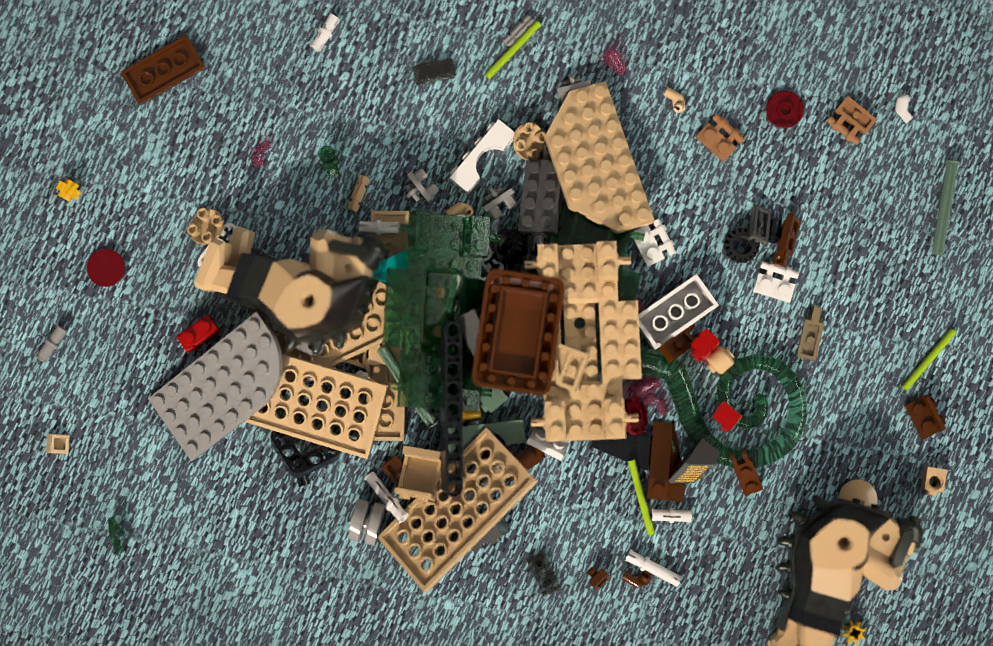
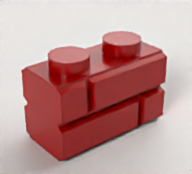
[176,314,222,353]
[690,329,719,363]

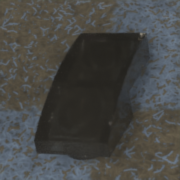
[412,58,456,85]
[526,551,561,597]

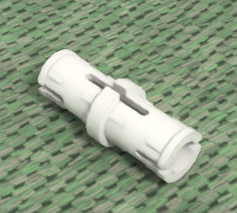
[310,14,340,52]
[359,220,399,235]
[652,508,692,523]

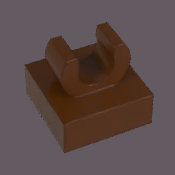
[587,567,611,591]

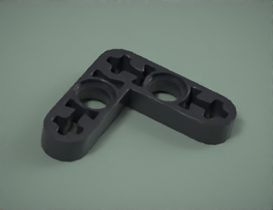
[270,431,340,478]

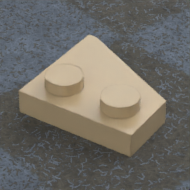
[554,343,590,392]

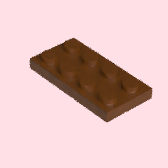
[120,35,206,106]

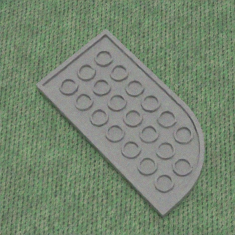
[148,311,283,461]

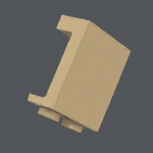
[394,446,441,503]

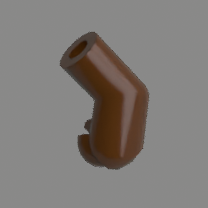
[621,571,651,588]

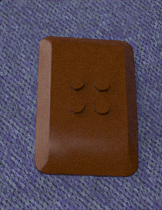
[472,269,565,396]

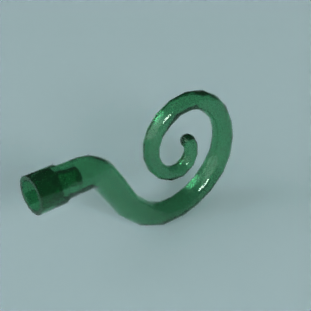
[640,345,807,468]

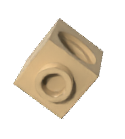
[920,466,947,496]

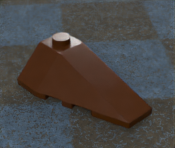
[645,421,686,502]

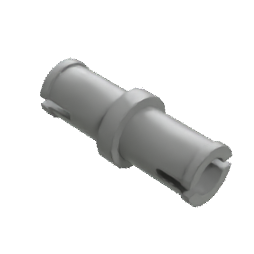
[35,325,68,363]

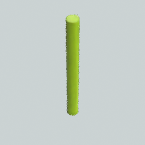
[484,20,542,80]
[901,328,956,391]
[627,459,655,535]

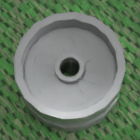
[348,498,385,546]

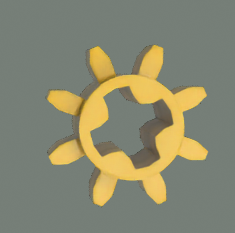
[56,179,81,202]
[841,620,866,645]

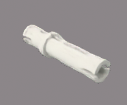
[365,472,409,523]
[625,549,682,587]

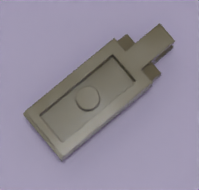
[796,307,824,361]

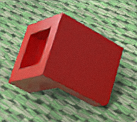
[712,401,742,433]

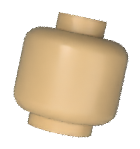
[706,346,735,374]

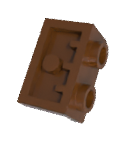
[904,395,946,440]

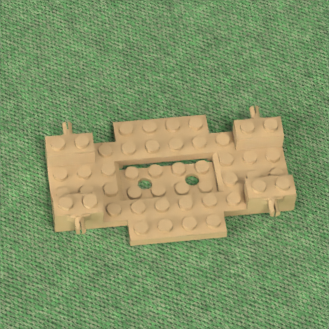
[524,241,642,442]

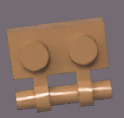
[826,96,878,145]
[695,113,745,163]

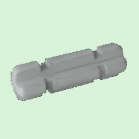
[503,15,534,47]

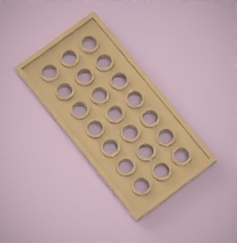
[245,353,388,459]
[377,428,538,593]

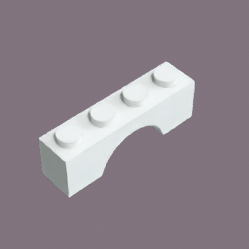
[450,119,515,194]

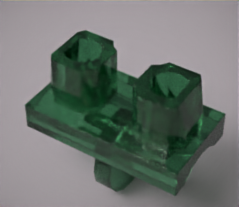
[318,145,340,178]

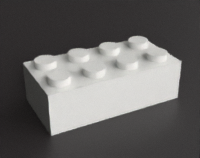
[639,274,719,351]

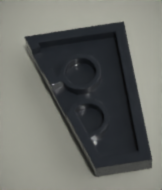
[592,430,651,471]

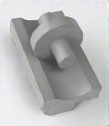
[557,74,591,104]
[405,168,439,204]
[483,187,518,220]

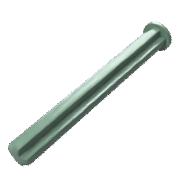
[932,160,961,255]
[377,345,439,429]

